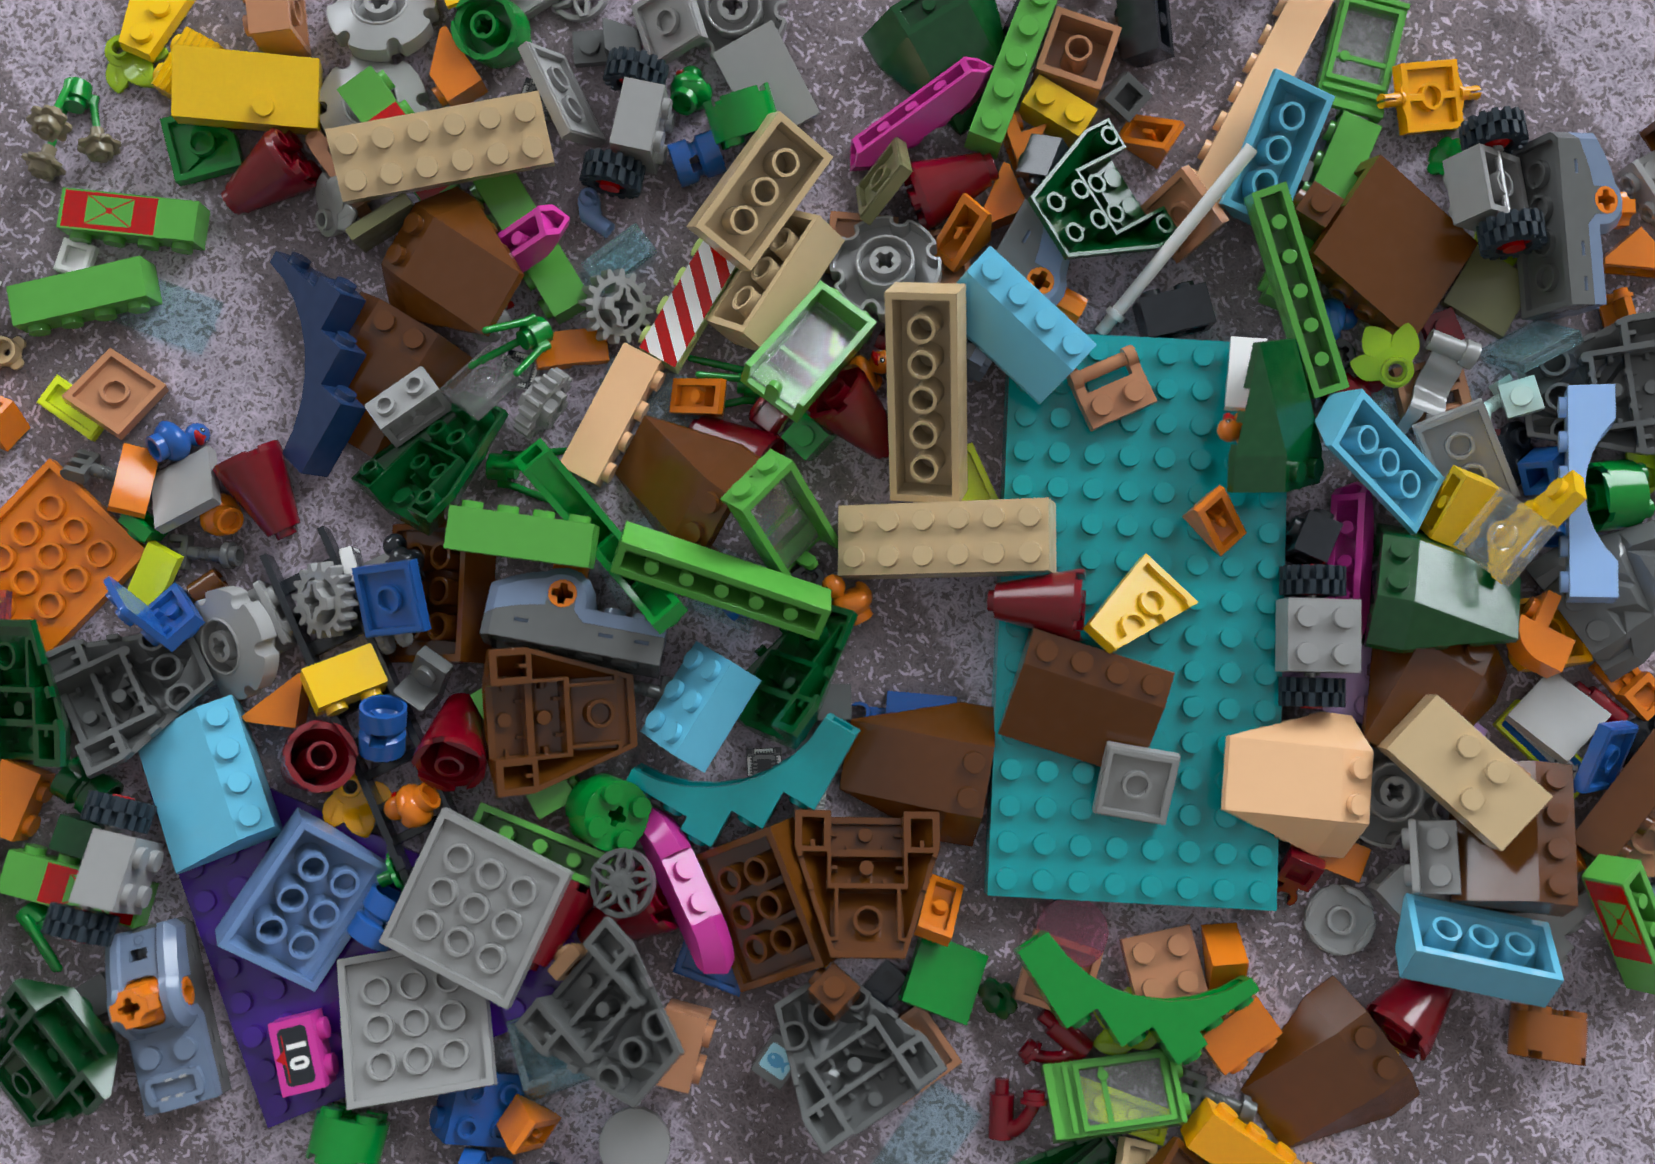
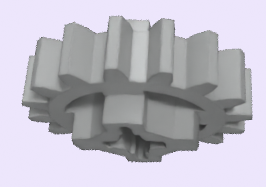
[578,268,654,345]
[513,367,572,439]
[292,561,359,639]

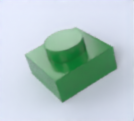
[118,511,168,543]

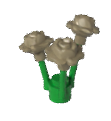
[21,77,121,182]

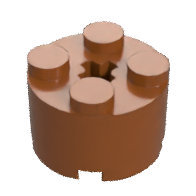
[1507,1003,1588,1066]

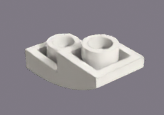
[1224,336,1267,411]

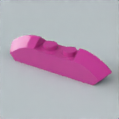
[850,57,994,171]
[497,204,570,273]
[1325,481,1374,640]
[639,807,735,974]

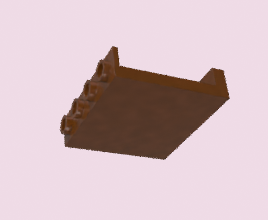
[1308,154,1478,335]

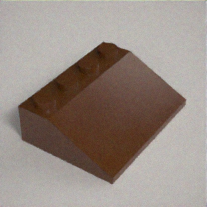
[388,520,496,664]
[998,628,1175,767]
[1449,761,1578,917]
[695,817,836,992]

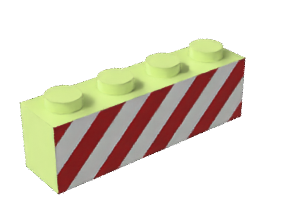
[638,238,738,375]

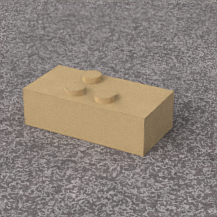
[686,111,833,271]
[706,210,845,351]
[1377,694,1553,851]

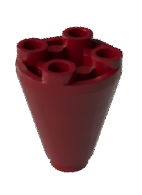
[221,127,322,215]
[904,152,999,231]

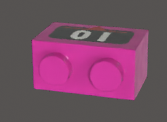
[267,1008,339,1098]

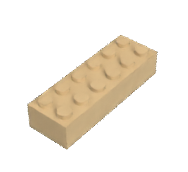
[325,90,555,204]
[884,282,968,502]
[838,497,1056,580]

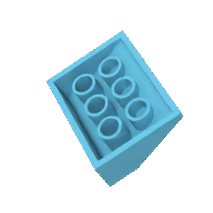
[138,694,283,874]

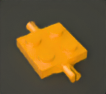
[1376,59,1482,136]

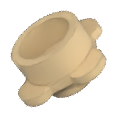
[0,336,26,370]

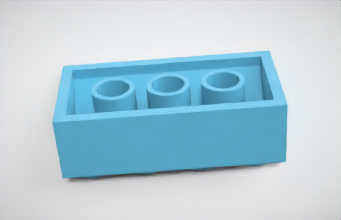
[1219,68,1335,225]
[956,245,1097,405]
[1315,389,1445,534]
[1395,893,1564,1008]

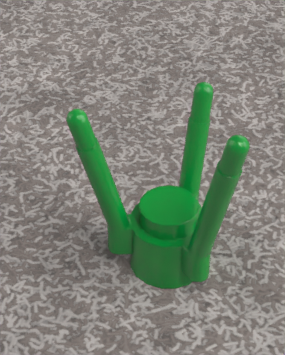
[468,313,554,377]
[687,355,760,408]
[486,447,568,503]
[15,902,63,973]

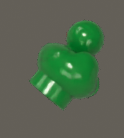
[670,65,713,115]

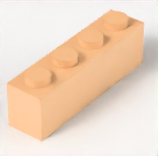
[561,342,666,488]

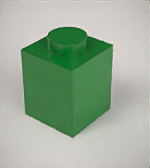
[781,411,837,461]

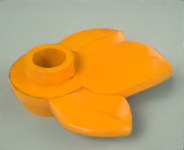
[322,772,392,838]

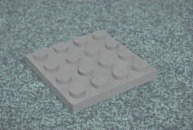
[379,807,574,1010]
[337,950,498,1110]

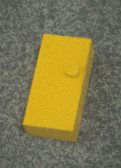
[171,44,323,135]

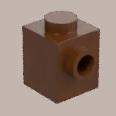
[1293,181,1345,242]
[808,962,861,1023]

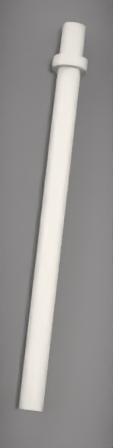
[1095,143,1258,335]

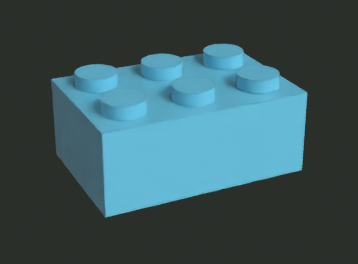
[640,641,761,773]

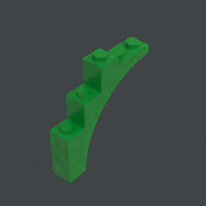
[513,438,688,635]
[1013,930,1260,1065]

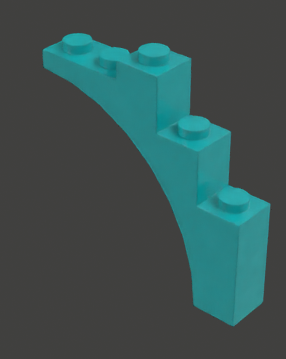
[626,712,860,847]

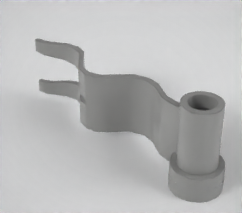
[1397,329,1482,453]

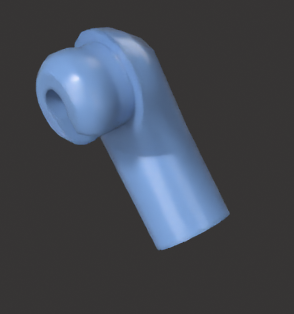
[578,187,615,238]

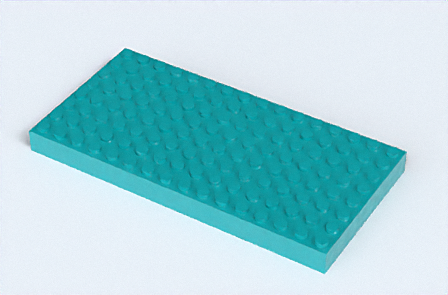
[984,334,1287,911]

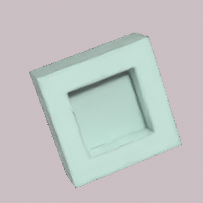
[1497,375,1545,420]

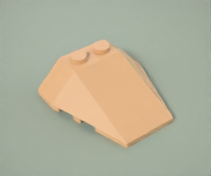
[1221,712,1374,858]

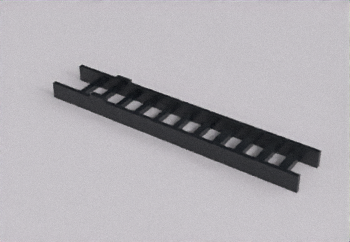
[259,526,459,886]

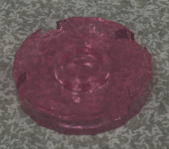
[1036,899,1109,968]

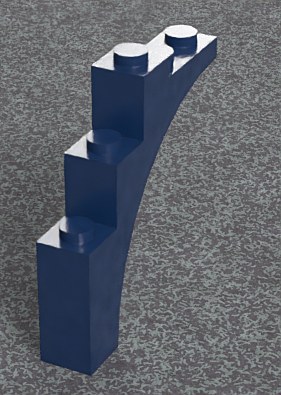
[270,251,366,477]

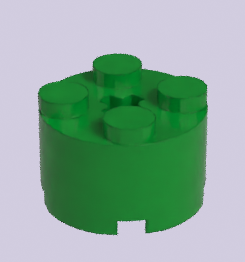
[451,0,532,69]
[703,82,777,151]
[1585,459,1655,532]
[565,773,652,852]
[305,1102,390,1164]

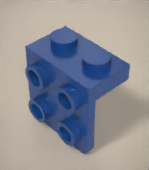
[103,576,205,652]
[429,1072,528,1148]

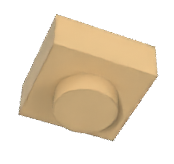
[1115,1136,1158,1164]

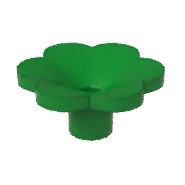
[1427,136,1462,176]
[377,852,405,891]

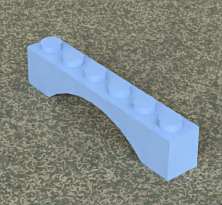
[1557,384,1619,603]

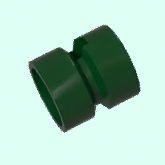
[50,756,124,822]

